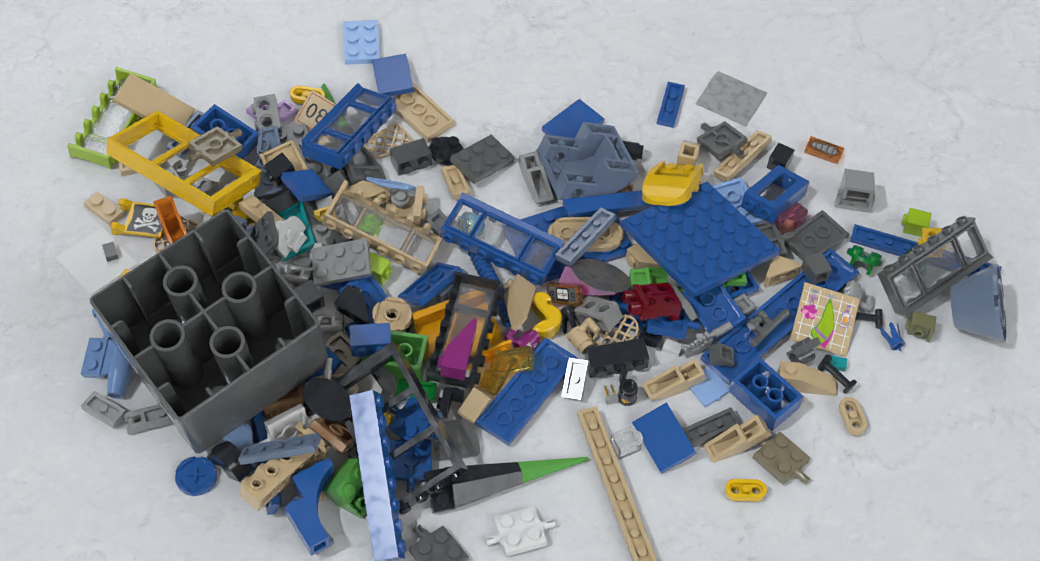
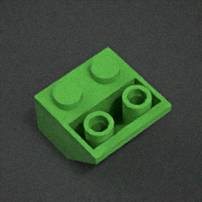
[322,459,367,518]

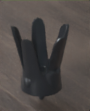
[560,306,581,334]

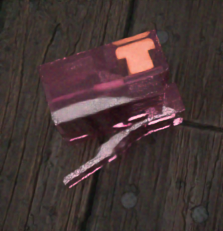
[774,202,808,234]

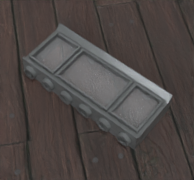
[877,216,994,316]

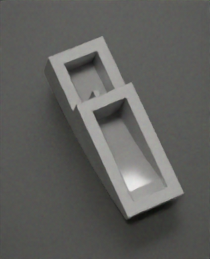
[518,151,554,204]

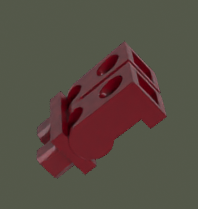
[622,282,681,321]

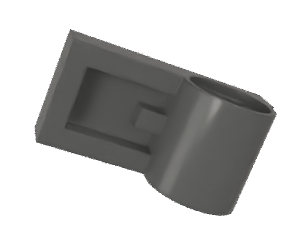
[786,337,821,364]

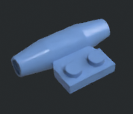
[81,338,134,399]

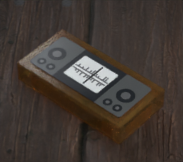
[546,282,583,306]

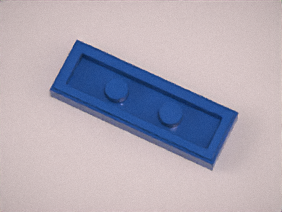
[656,81,685,128]

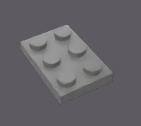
[311,238,372,287]

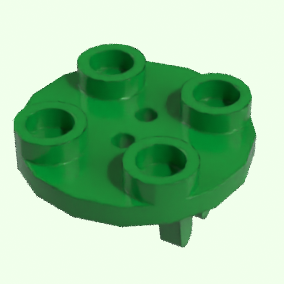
[846,245,883,276]

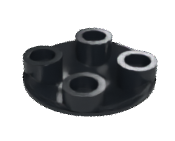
[429,136,464,166]

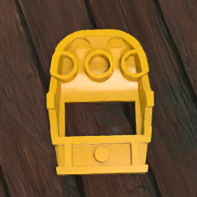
[642,161,704,206]

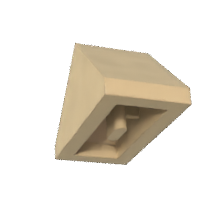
[763,256,802,288]
[457,387,495,425]

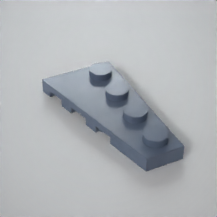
[254,125,287,200]

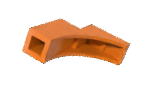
[153,196,187,245]

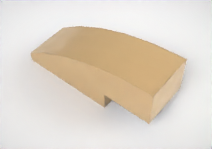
[642,358,707,401]
[704,415,772,463]

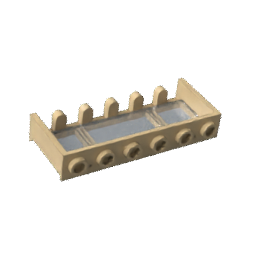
[322,180,443,275]

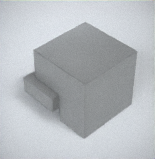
[835,169,875,212]

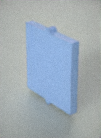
[689,366,729,407]

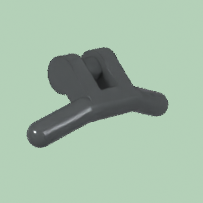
[747,309,790,347]

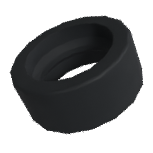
[262,187,299,213]

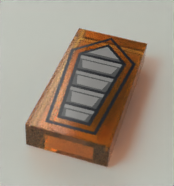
[804,136,845,164]

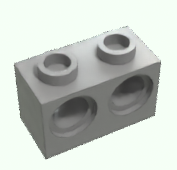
[251,94,282,132]
[574,295,623,332]

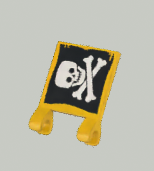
[110,198,163,238]

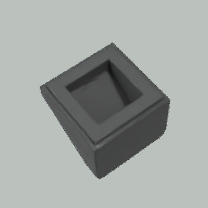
[709,342,734,367]

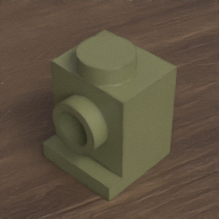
[905,311,936,343]

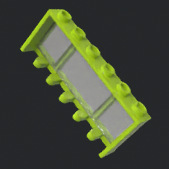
[67,67,158,170]

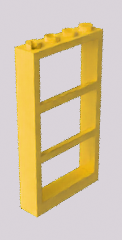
[106,110,262,217]

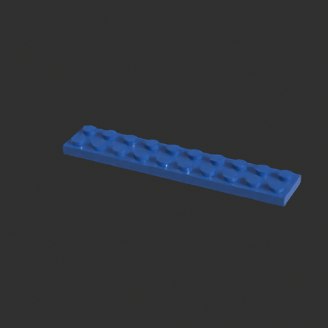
[700,248,859,385]

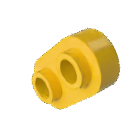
[290,85,325,104]
[724,479,767,502]

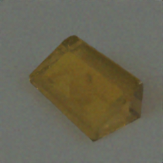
[494,346,536,377]

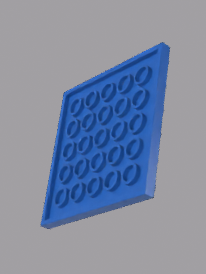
[620,181,781,298]

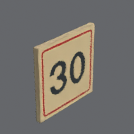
[294,90,336,130]

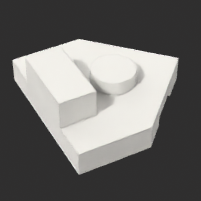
[275,216,307,258]

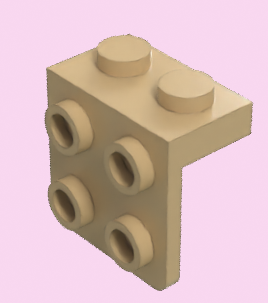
[384,185,428,228]

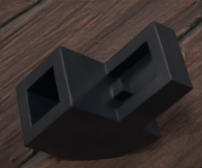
[207,440,254,482]

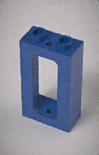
[740,165,810,224]

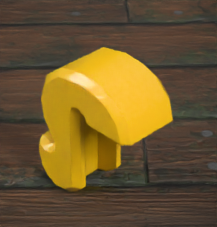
[531,292,562,340]

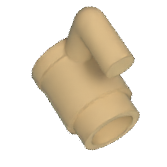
[566,317,601,355]

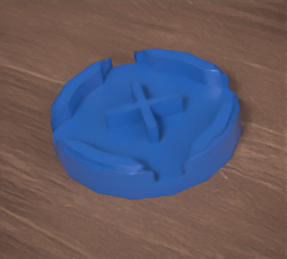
[175,456,217,496]

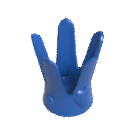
[880,322,905,351]

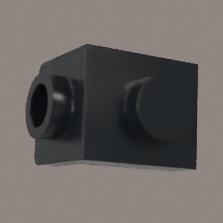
[436,387,464,419]

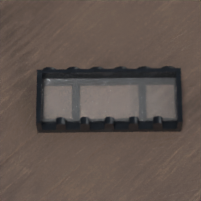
[426,271,504,391]

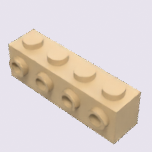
[240,433,318,511]

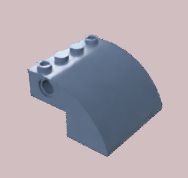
[536,122,640,201]

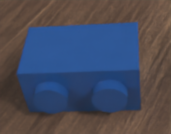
[350,323,392,357]

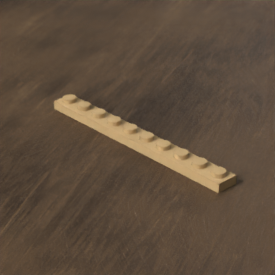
[577,406,657,561]

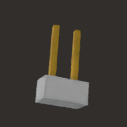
[604,385,619,405]

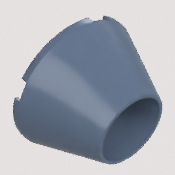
[950,264,1006,342]

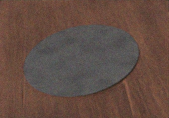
[572,259,631,293]

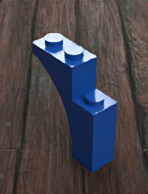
[285,457,334,556]

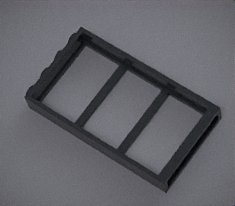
[334,342,468,515]

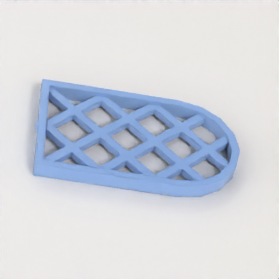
[366,177,416,191]

